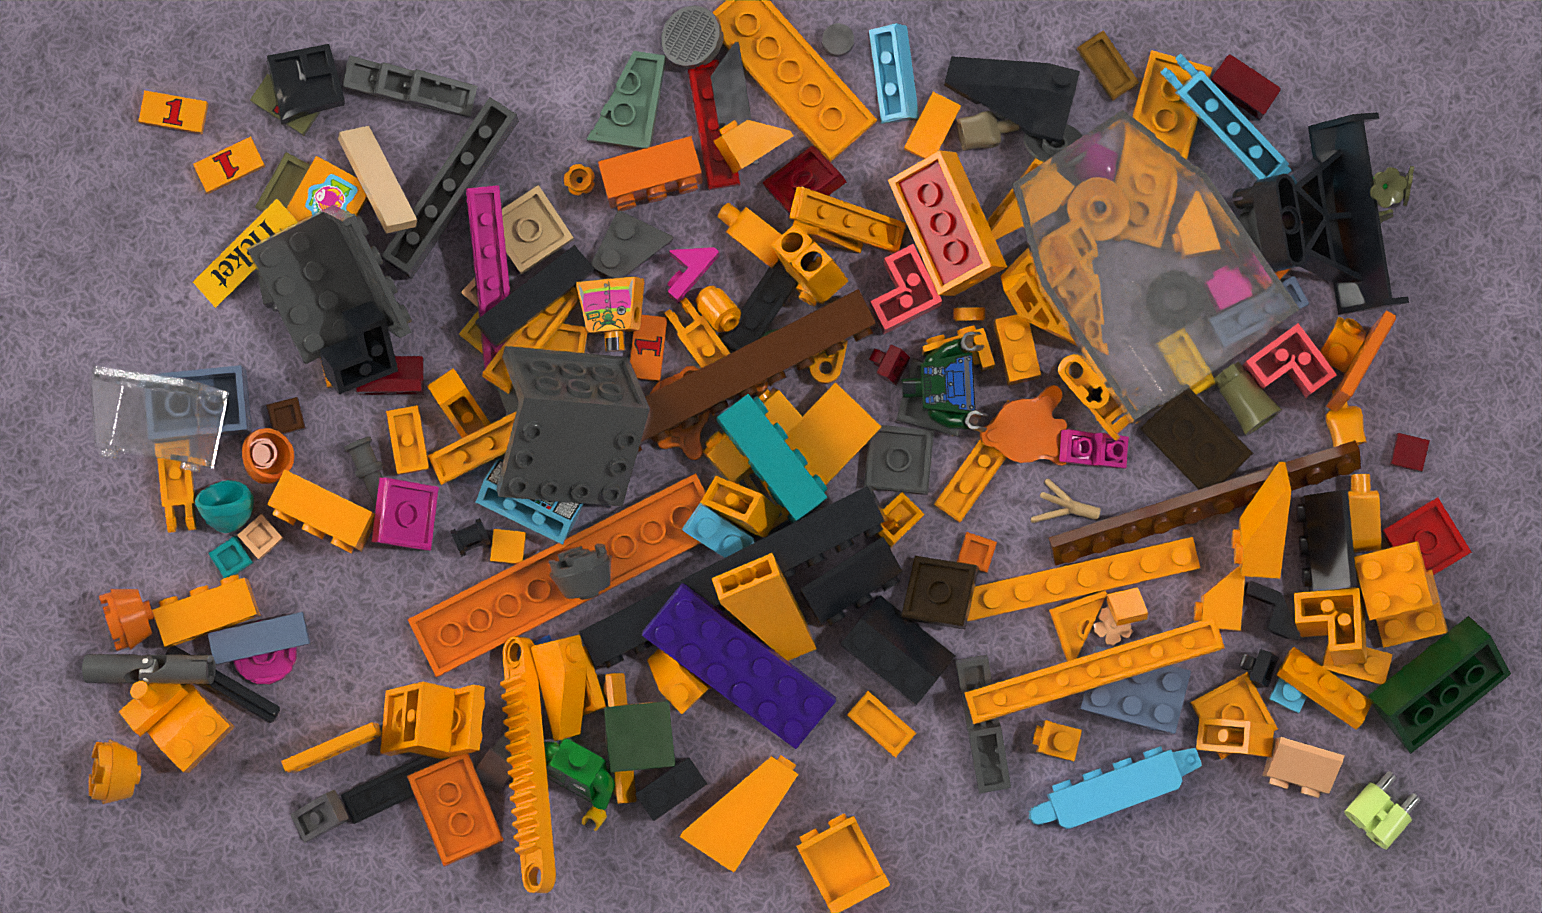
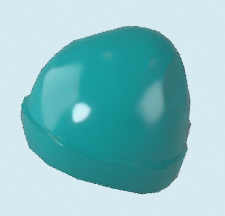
[195,480,254,533]

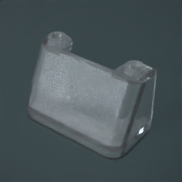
[90,366,229,472]

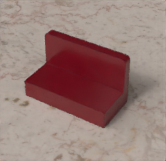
[1211,54,1281,120]
[356,356,424,395]

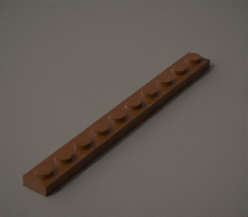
[1048,440,1361,566]

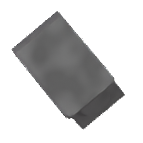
[475,728,512,794]
[290,789,349,843]

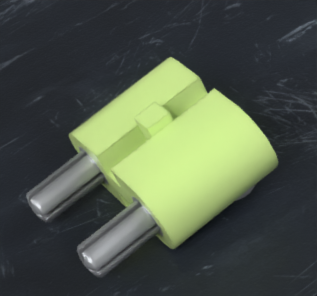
[1344,771,1420,850]

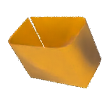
[771,224,848,302]

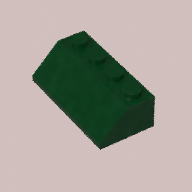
[1368,616,1511,754]

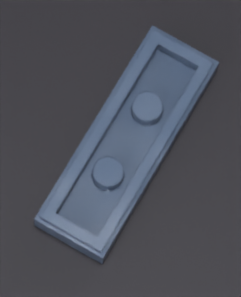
[208,612,311,665]

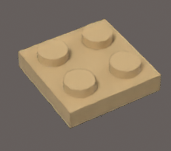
[502,185,574,274]

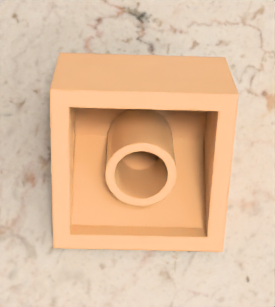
[1262,737,1345,798]

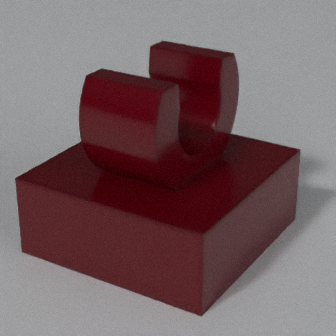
[869,344,911,386]

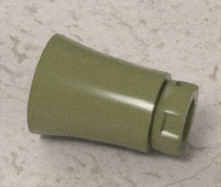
[1214,362,1282,436]

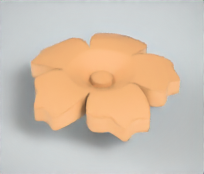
[1093,606,1133,646]

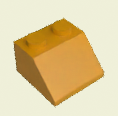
[147,684,235,773]

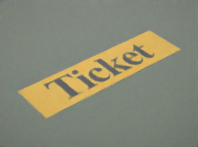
[193,199,298,308]

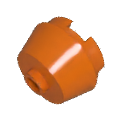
[99,589,155,651]

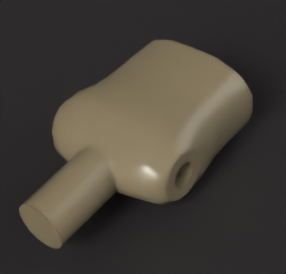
[957,111,1019,151]

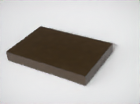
[1140,384,1254,490]

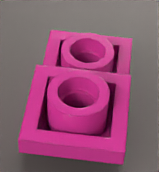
[1059,429,1129,469]

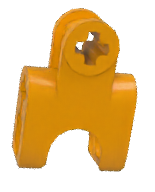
[1058,354,1141,441]

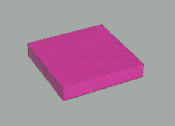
[372,478,439,551]

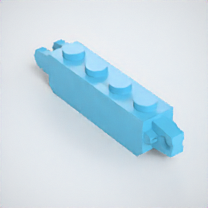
[1160,54,1292,180]
[1028,746,1202,829]

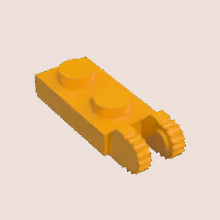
[664,297,731,368]
[156,439,197,533]

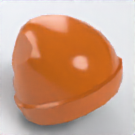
[242,428,294,484]

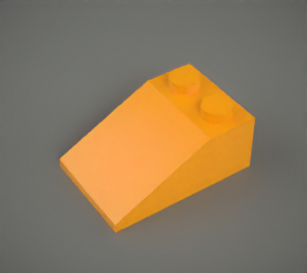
[1231,462,1291,579]

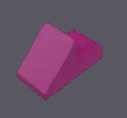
[667,247,720,303]

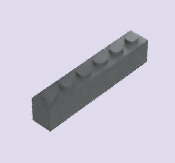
[382,97,519,279]

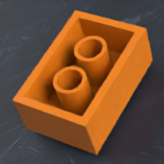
[598,136,703,211]

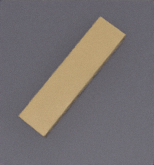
[338,126,417,233]

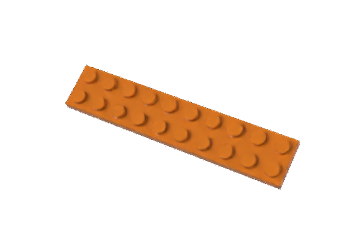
[407,473,706,678]

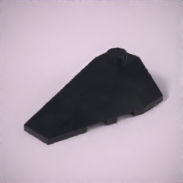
[944,56,1080,144]

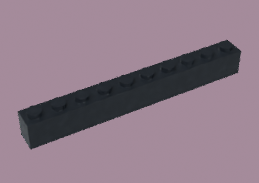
[579,486,888,669]

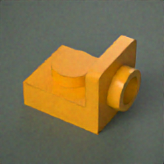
[1032,720,1082,762]

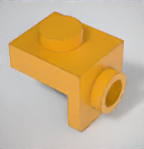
[1320,317,1367,373]

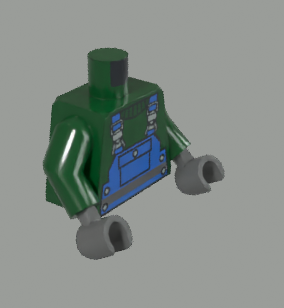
[902,332,988,432]

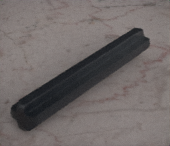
[165,645,280,723]

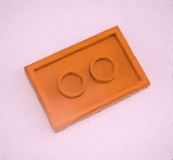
[1326,310,1396,412]
[407,753,505,867]

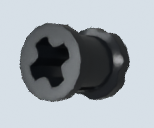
[450,518,491,557]

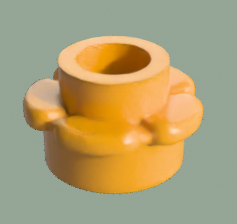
[564,164,595,196]

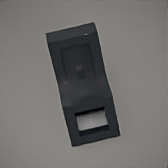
[1244,581,1300,642]

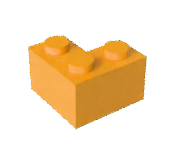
[1294,588,1367,665]

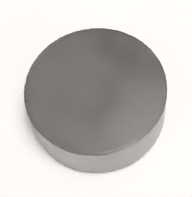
[822,23,854,57]

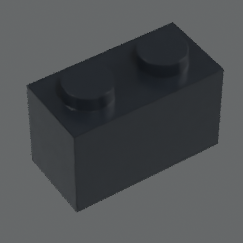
[635,757,708,821]

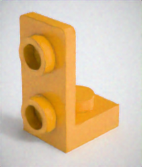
[921,325,995,372]

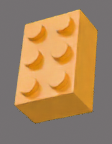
[267,470,375,554]

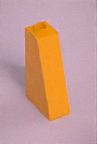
[712,553,816,661]
[680,755,798,873]

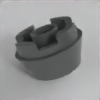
[549,543,612,600]

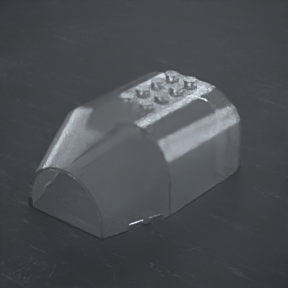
[1012,110,1300,425]

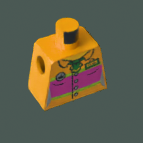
[576,276,644,352]

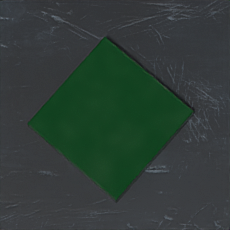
[603,701,675,773]

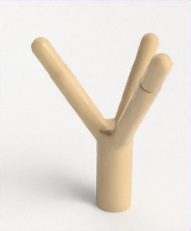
[1031,479,1100,523]

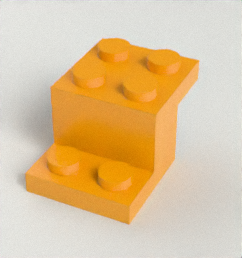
[1354,541,1448,648]
[380,681,485,759]

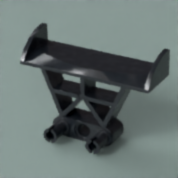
[1232,112,1409,315]

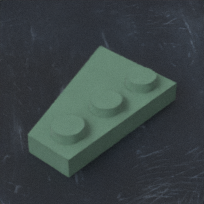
[587,51,666,150]

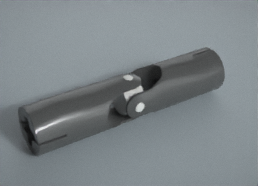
[82,654,216,684]

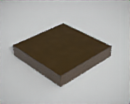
[901,556,979,630]

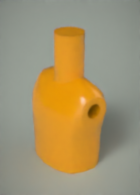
[1325,389,1367,447]

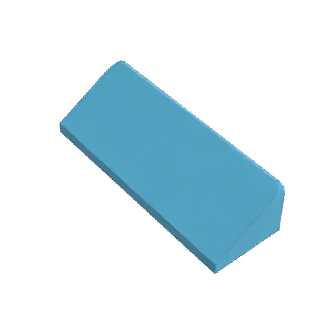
[869,23,919,124]

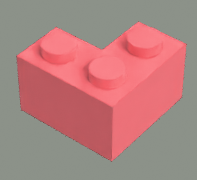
[869,244,942,334]
[1242,323,1337,398]

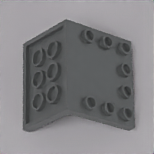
[246,205,412,364]
[496,346,650,506]

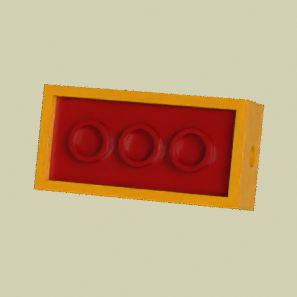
[888,150,1007,296]

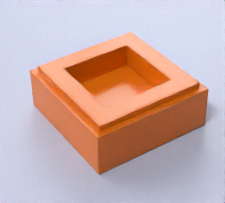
[957,532,997,573]

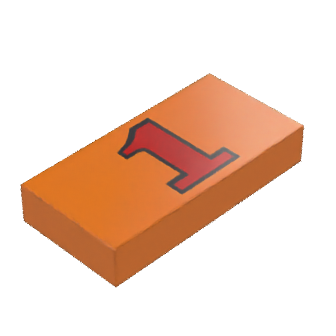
[630,315,668,382]

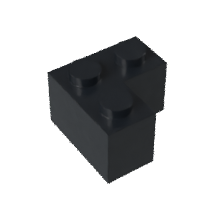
[319,301,398,394]

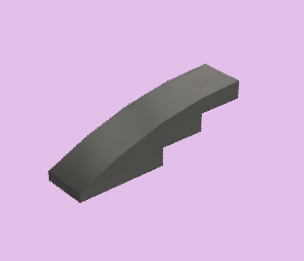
[341,55,478,117]
[955,654,1011,794]

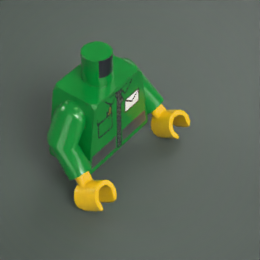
[512,738,615,831]

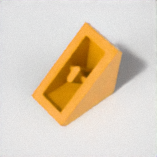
[875,492,925,549]

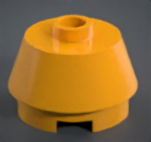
[88,739,141,804]

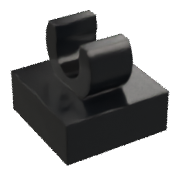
[1239,649,1279,688]

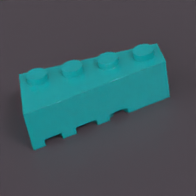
[716,394,828,524]

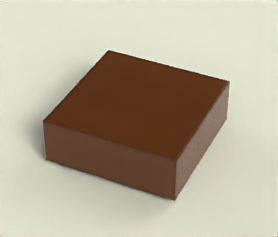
[266,397,306,435]

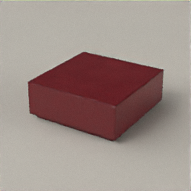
[1390,433,1430,472]

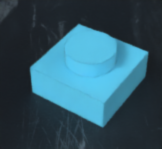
[1269,677,1307,714]

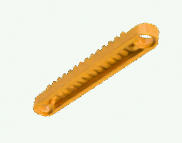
[500,636,556,893]

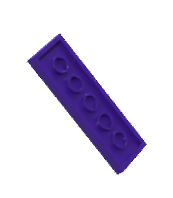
[642,583,836,749]

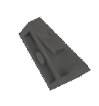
[591,211,674,279]

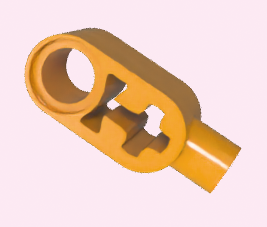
[717,203,782,268]
[1348,474,1381,552]

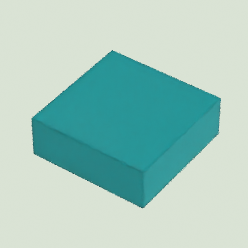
[208,536,254,578]

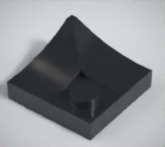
[266,44,345,125]

